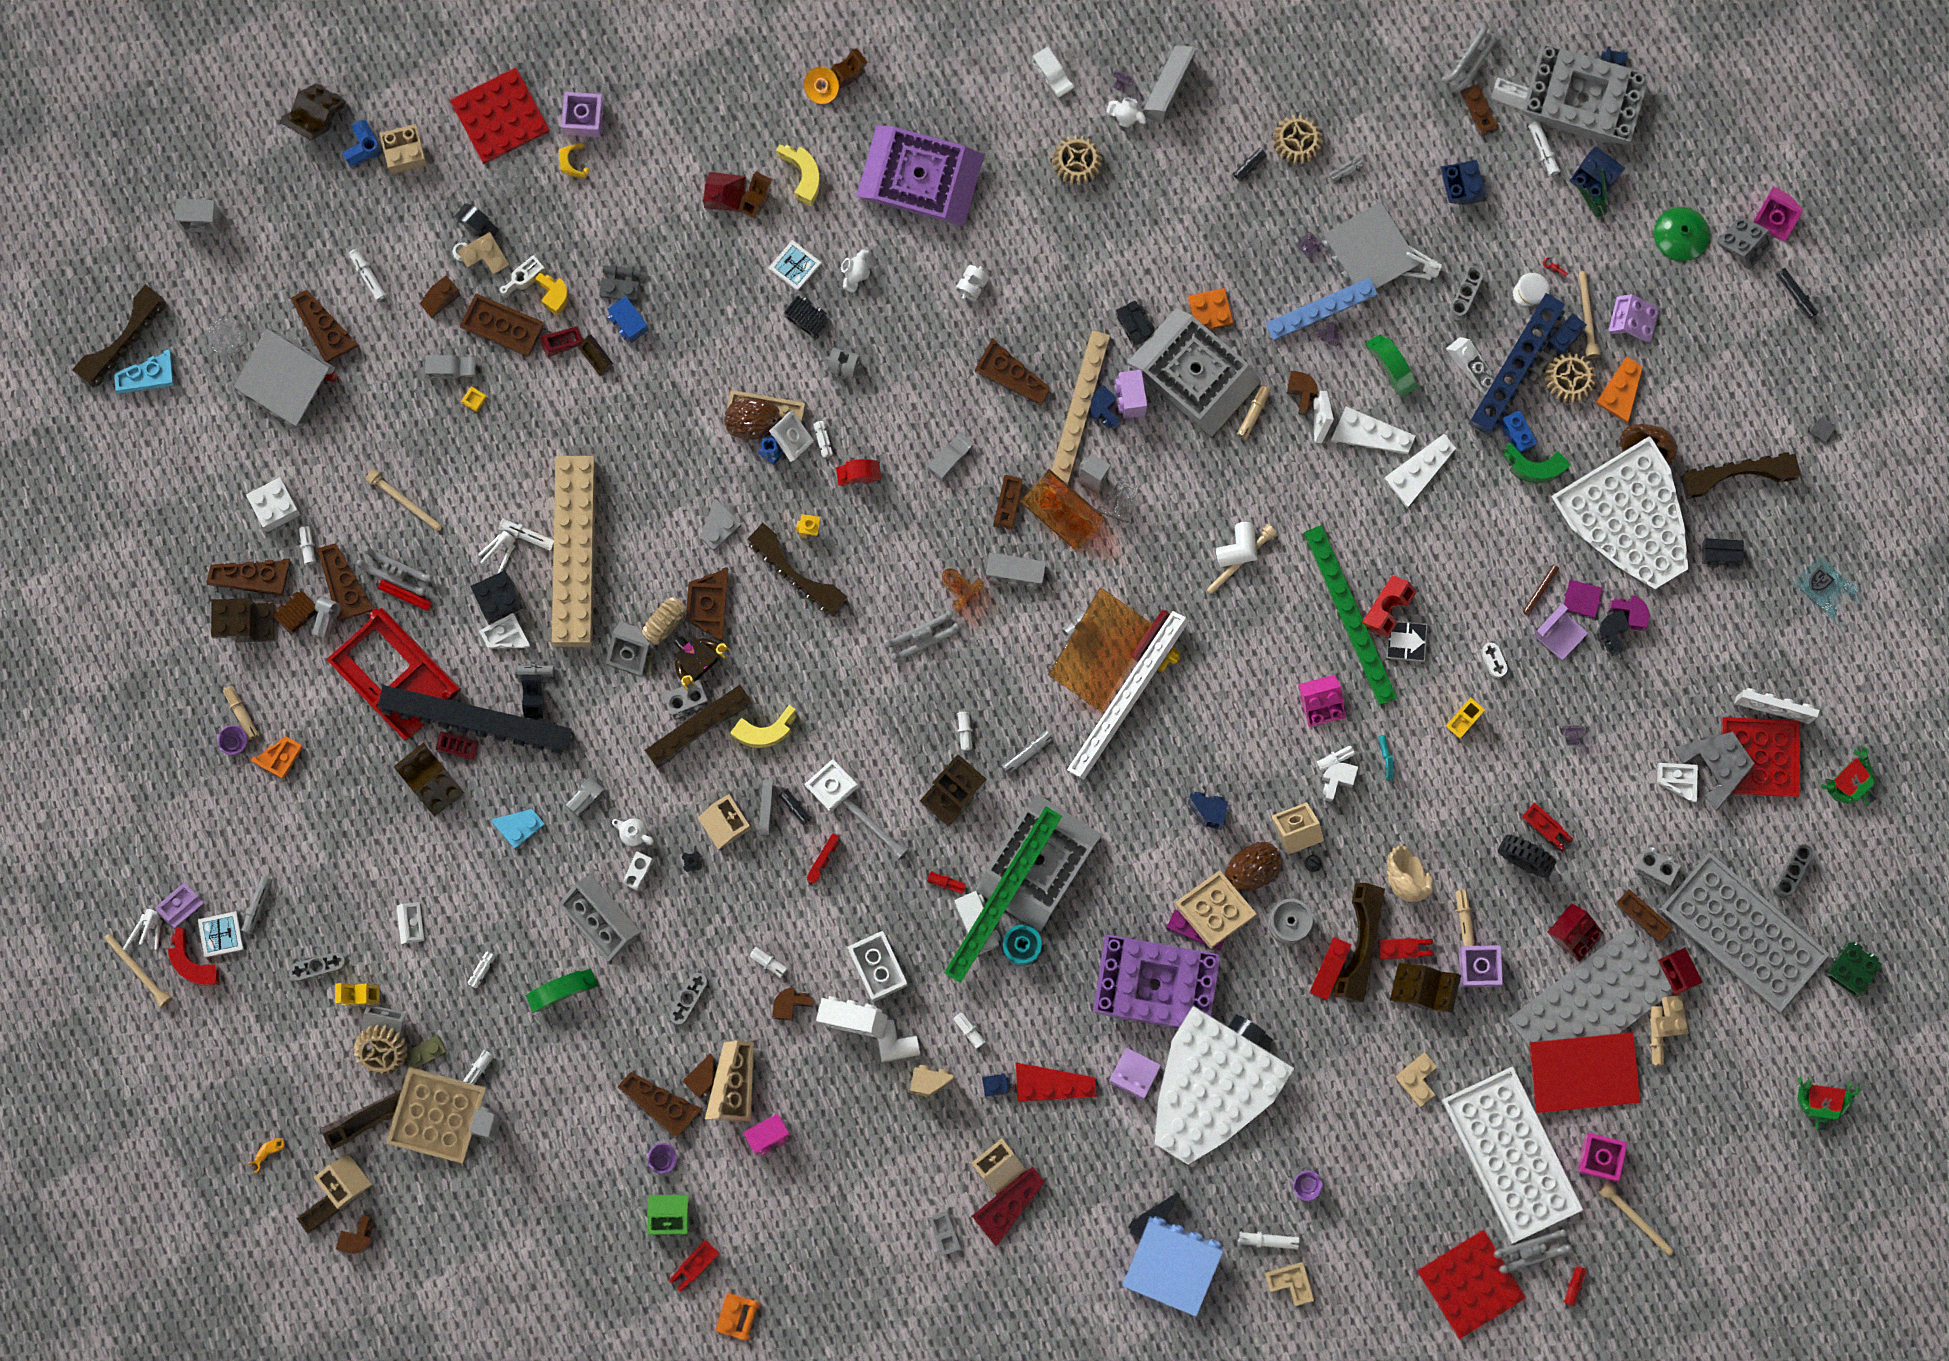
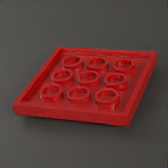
[450,67,550,165]
[1721,717,1800,798]
[1416,1229,1526,1340]

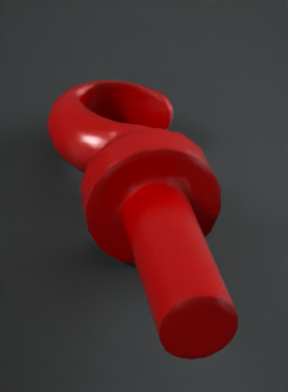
[1542,257,1569,277]

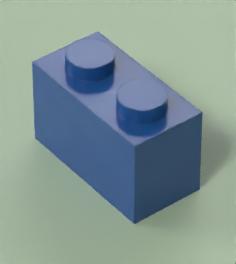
[607,296,649,343]

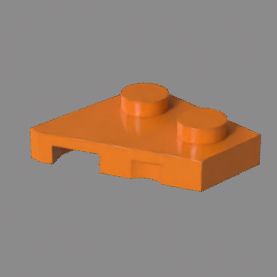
[251,736,304,780]

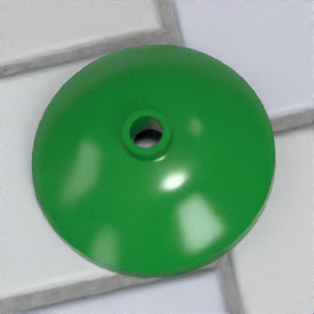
[1654,207,1710,261]

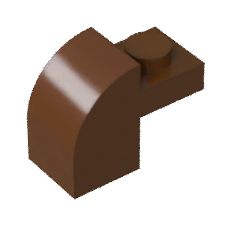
[831,48,868,89]
[738,171,772,219]
[1287,370,1318,415]
[772,988,814,1021]
[335,1215,374,1254]

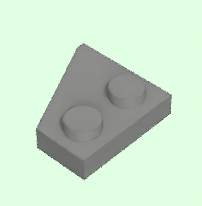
[700,499,741,551]

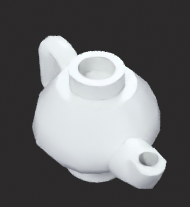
[1107,98,1146,127]
[841,250,870,292]
[612,818,654,846]

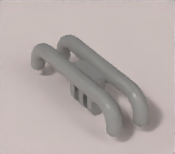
[1441,23,1496,93]
[356,546,433,596]
[884,610,960,661]
[1494,1230,1572,1274]

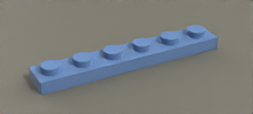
[1266,277,1378,341]

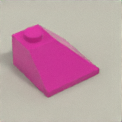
[1753,186,1803,242]

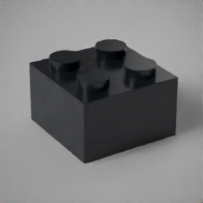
[470,570,524,624]

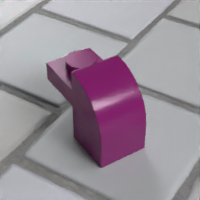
[1608,595,1649,631]

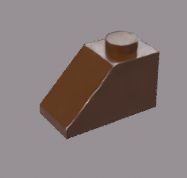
[419,275,461,318]
[682,1053,714,1099]

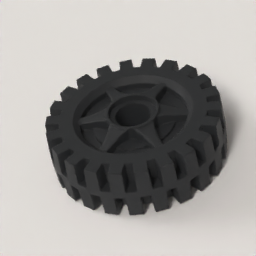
[1498,834,1557,878]

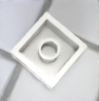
[246,477,301,532]

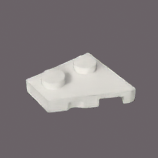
[1313,390,1334,443]

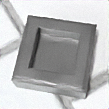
[1809,417,1836,444]

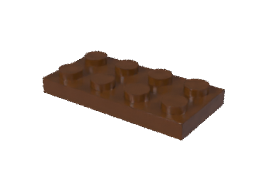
[460,293,545,357]

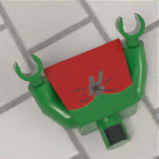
[1821,745,1876,806]
[1797,1076,1860,1131]

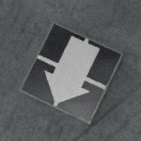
[1386,621,1427,663]

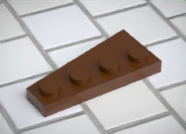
[975,338,1050,406]

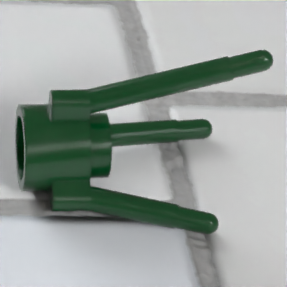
[1577,169,1610,217]

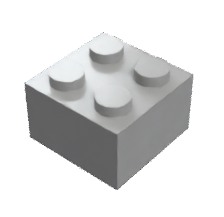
[175,197,222,234]

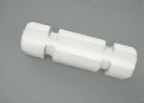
[814,421,833,458]
[468,952,495,988]

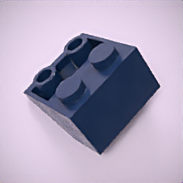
[1569,146,1626,199]
[1440,160,1485,205]
[1188,792,1228,830]

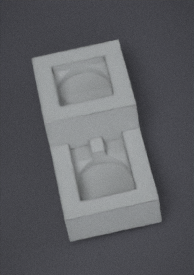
[928,1210,961,1256]

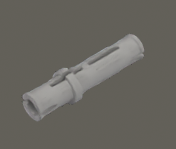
[1001,730,1054,775]
[240,876,272,935]

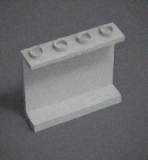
[1321,202,1420,290]
[234,328,335,427]

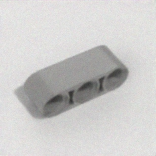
[1449,266,1483,321]

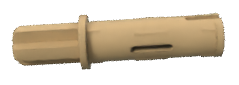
[1237,386,1271,440]
[223,686,259,740]
[1456,890,1475,946]
[1650,1006,1665,1066]

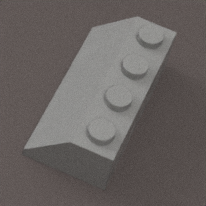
[1141,46,1196,124]
[558,874,641,962]

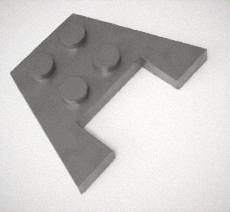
[1673,732,1755,812]

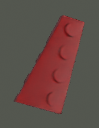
[1016,1062,1096,1102]

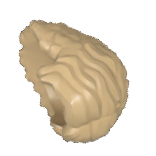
[1387,846,1433,902]

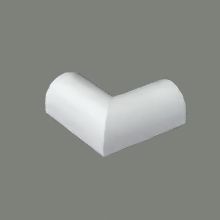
[1216,522,1257,567]
[877,1020,920,1062]

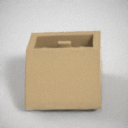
[380,124,428,175]
[698,794,751,850]
[910,1065,953,1098]
[971,1138,1026,1195]
[313,1154,372,1210]

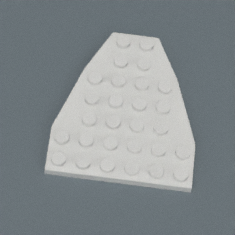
[1551,436,1688,589]
[1155,1006,1294,1164]

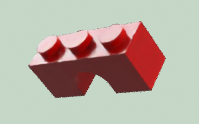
[1362,575,1417,638]

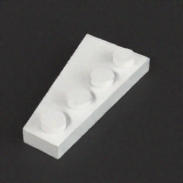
[1331,407,1415,454]
[1384,434,1456,508]

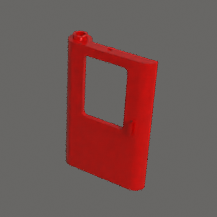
[326,608,461,741]

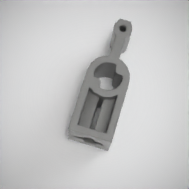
[425,355,476,378]
[927,432,974,482]

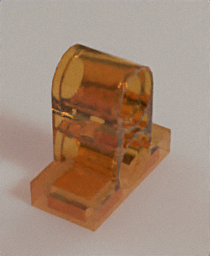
[942,568,984,613]

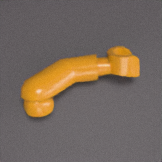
[248,1138,285,1173]

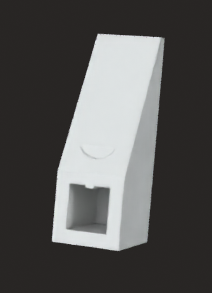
[1446,337,1495,395]

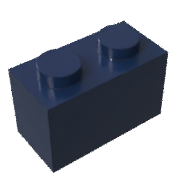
[1546,313,1587,357]

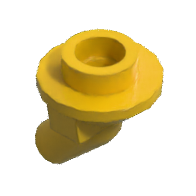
[1157,647,1180,672]

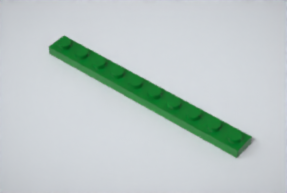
[1303,525,1397,706]
[944,806,1063,983]

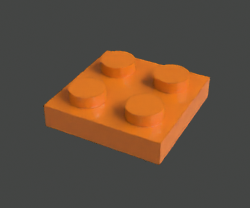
[1188,288,1233,330]

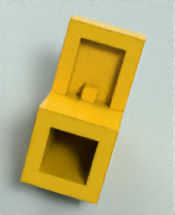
[535,273,569,316]
[1446,697,1485,738]
[335,983,380,1006]

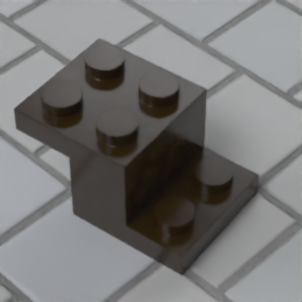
[279,83,347,141]
[211,598,275,643]
[393,742,465,817]
[920,754,987,827]
[1390,963,1461,1013]

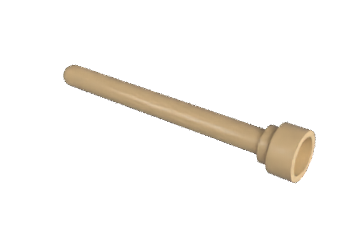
[1579,271,1601,359]
[365,469,442,531]
[1207,524,1278,594]
[105,934,172,1008]
[1598,1181,1673,1255]

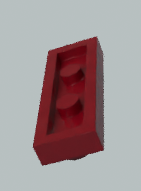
[1130,609,1170,663]

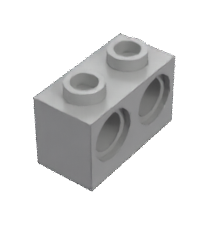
[663,680,709,719]
[1633,847,1681,888]

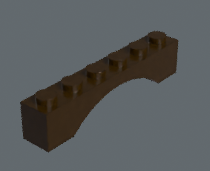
[72,284,166,388]
[1681,452,1801,499]
[747,523,848,617]
[645,684,752,769]
[1334,883,1385,1002]
[322,1089,402,1151]

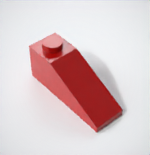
[1309,937,1352,1000]

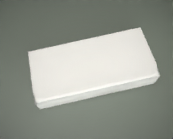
[1490,78,1529,110]
[397,903,424,944]

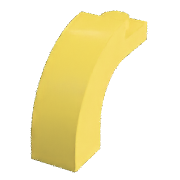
[776,144,820,207]
[730,705,797,748]

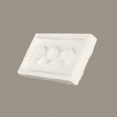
[1734,688,1819,724]

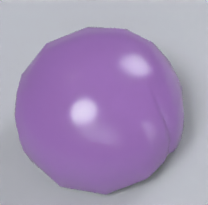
[217,725,247,755]
[647,1143,677,1175]
[1293,1170,1323,1201]

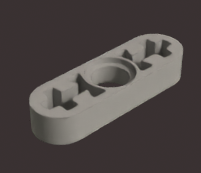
[759,779,773,835]
[289,952,346,981]
[670,973,707,1025]

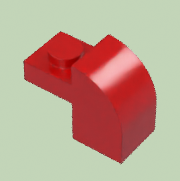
[836,459,881,487]

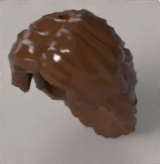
[724,398,782,440]
[1619,423,1678,465]
[1225,842,1282,891]

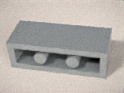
[1078,453,1111,495]
[986,552,1046,590]
[469,1107,502,1141]

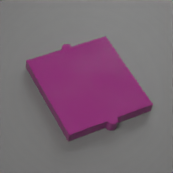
[1564,580,1602,618]

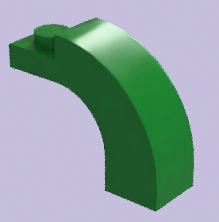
[1365,334,1418,397]
[1502,443,1571,483]
[525,969,598,1013]

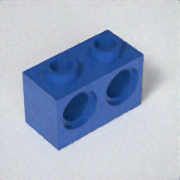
[1500,410,1537,454]

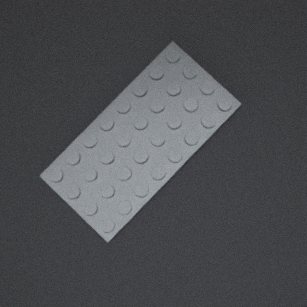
[1659,852,1830,1013]
[1507,926,1673,1048]

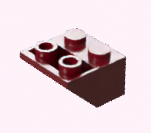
[1547,903,1604,962]

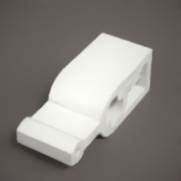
[1032,47,1074,98]
[500,255,546,299]

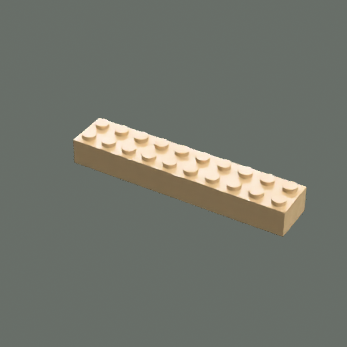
[552,456,596,647]

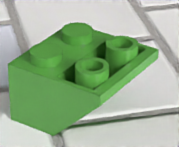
[647,1195,689,1235]

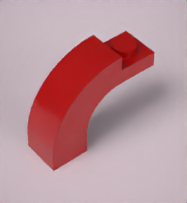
[168,928,220,986]

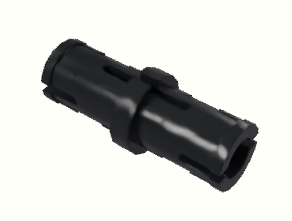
[1233,148,1267,182]
[778,788,812,825]

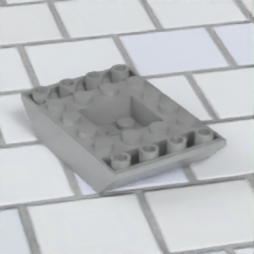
[1522,43,1650,144]
[1127,308,1261,437]
[975,794,1102,932]

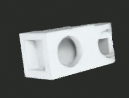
[623,851,655,891]

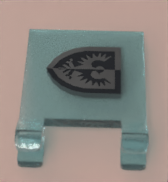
[1793,556,1858,618]

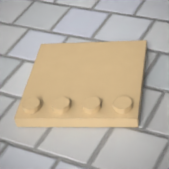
[386,1067,485,1163]

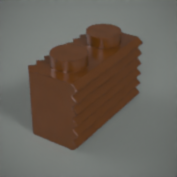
[274,591,317,635]

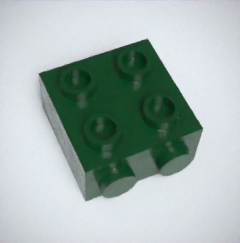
[1825,942,1882,998]

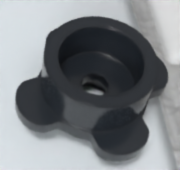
[682,851,702,872]

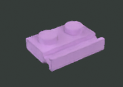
[155,882,204,929]

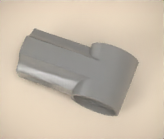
[313,596,341,638]
[566,777,605,817]

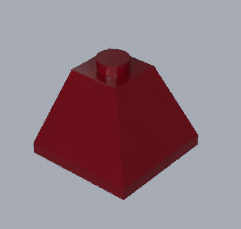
[703,172,746,212]

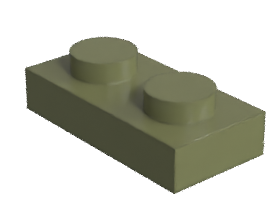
[405,1035,447,1069]

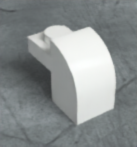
[1322,763,1358,802]

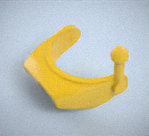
[558,143,590,178]

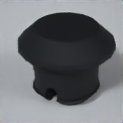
[1305,855,1322,872]

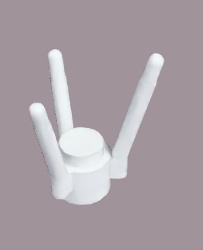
[1403,245,1442,280]
[478,531,515,573]
[123,909,163,950]

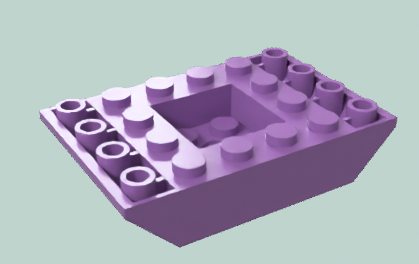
[856,126,984,227]
[1093,934,1220,1029]

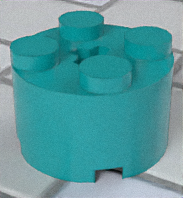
[1003,925,1042,966]

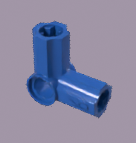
[343,119,382,168]
[758,436,783,465]

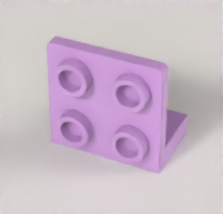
[1608,294,1659,343]
[1534,603,1587,660]
[1109,1048,1160,1100]

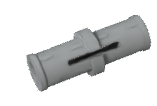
[514,664,554,678]

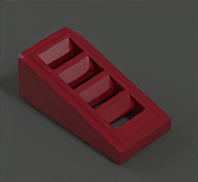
[541,326,583,357]
[435,731,479,760]

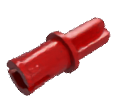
[927,871,966,894]
[1563,1266,1587,1307]

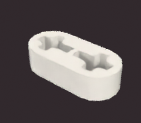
[1481,643,1507,678]

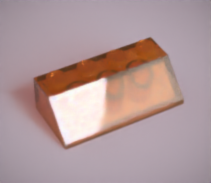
[1020,469,1106,551]

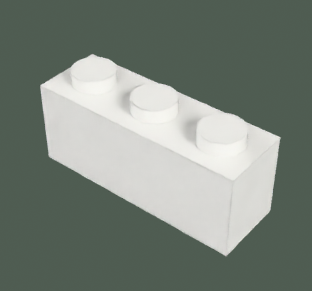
[954,891,1001,955]

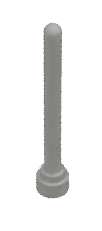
[842,797,909,860]

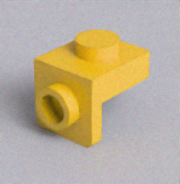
[796,514,820,539]

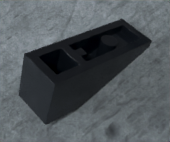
[1128,1192,1180,1241]

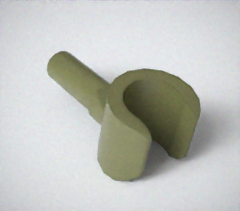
[646,648,655,676]

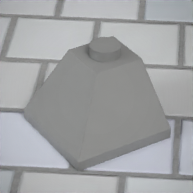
[606,621,650,676]

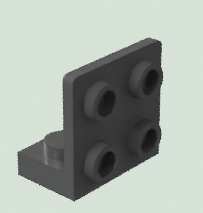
[1717,216,1774,270]

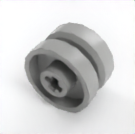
[1268,899,1313,944]

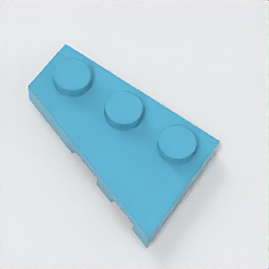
[115,349,174,394]

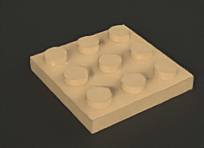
[1174,870,1256,949]

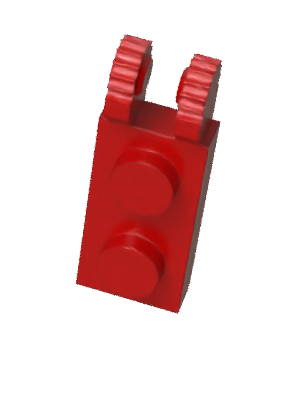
[1521,802,1574,852]
[806,833,840,884]
[1378,938,1434,960]
[668,1239,720,1292]

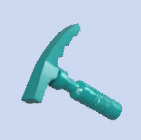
[1378,735,1394,780]

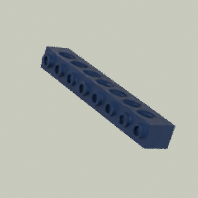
[1468,293,1566,435]

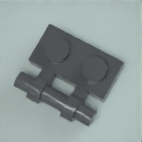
[599,265,641,302]

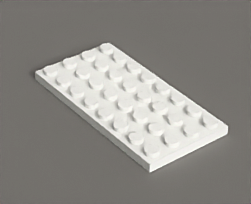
[1442,1067,1583,1244]

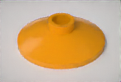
[804,66,839,104]

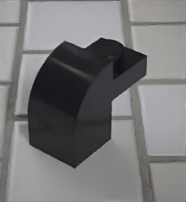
[454,203,499,238]
[1597,610,1630,656]
[522,675,544,718]
[1228,1014,1273,1051]

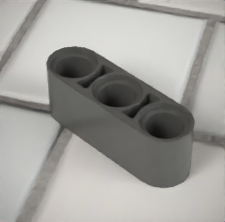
[1774,844,1813,898]

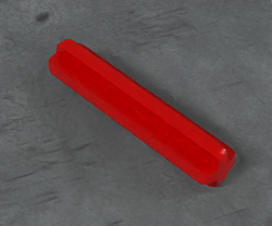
[378,580,432,611]

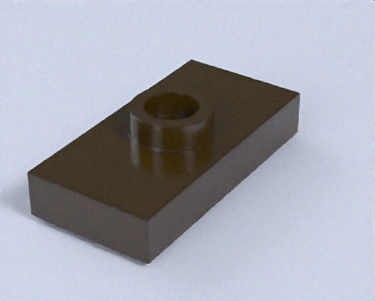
[578,334,613,376]
[296,1195,341,1234]

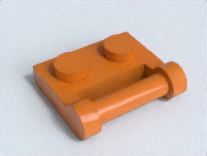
[715,1293,761,1341]

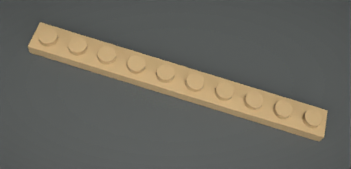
[1042,330,1110,513]

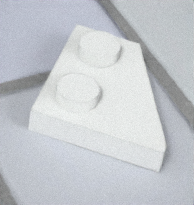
[479,613,531,649]
[1657,763,1698,803]

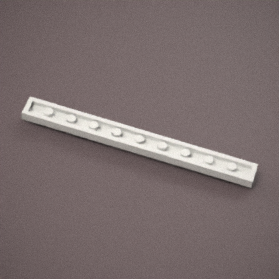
[1067,611,1189,780]

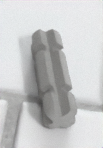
[1329,157,1364,182]

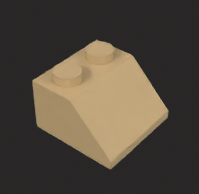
[1271,803,1324,854]

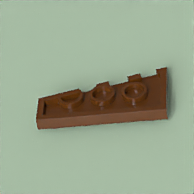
[290,290,359,363]
[317,543,374,621]
[206,558,291,596]
[617,1072,703,1139]

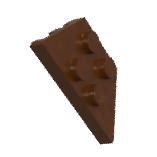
[686,567,729,641]

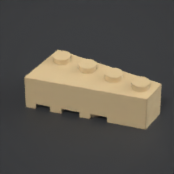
[705,1041,754,1122]

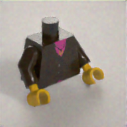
[674,636,730,690]

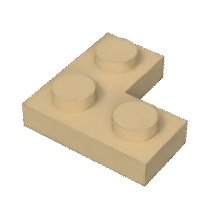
[457,232,509,274]
[1650,995,1689,1038]
[1394,1052,1437,1108]
[1264,1262,1314,1306]

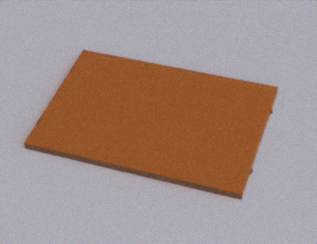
[1047,588,1152,712]

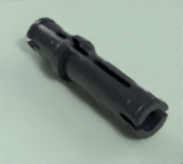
[1776,267,1819,319]

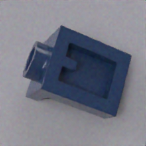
[1600,46,1628,67]
[982,1073,1011,1097]

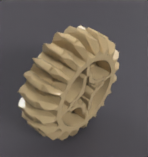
[1273,115,1323,165]
[1052,135,1102,185]
[1545,352,1596,404]
[642,597,687,645]
[354,1024,407,1076]

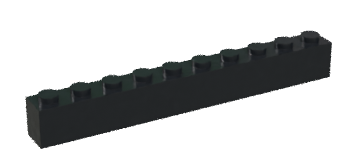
[377,685,572,755]

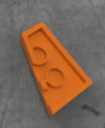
[1596,356,1643,423]

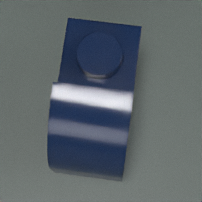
[1090,385,1120,431]

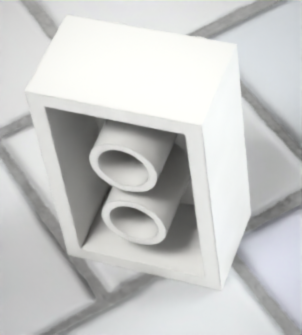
[847,931,908,1002]
[816,996,888,1039]

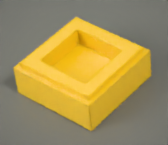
[461,386,487,413]

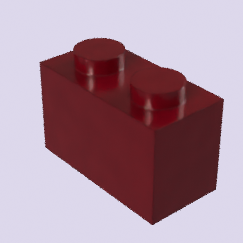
[1658,947,1703,995]

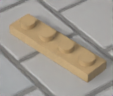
[727,390,805,423]

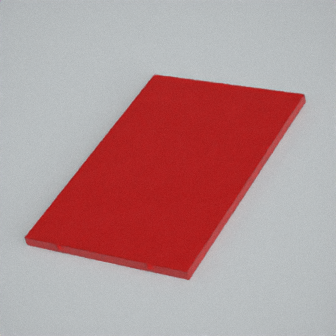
[1529,1032,1640,1113]

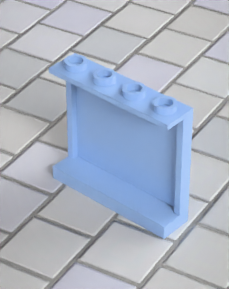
[1123,1216,1223,1316]

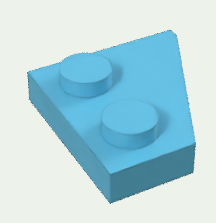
[491,809,545,849]

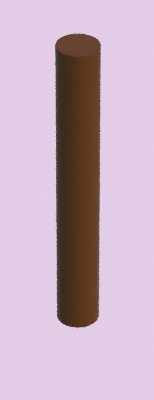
[1523,564,1559,615]

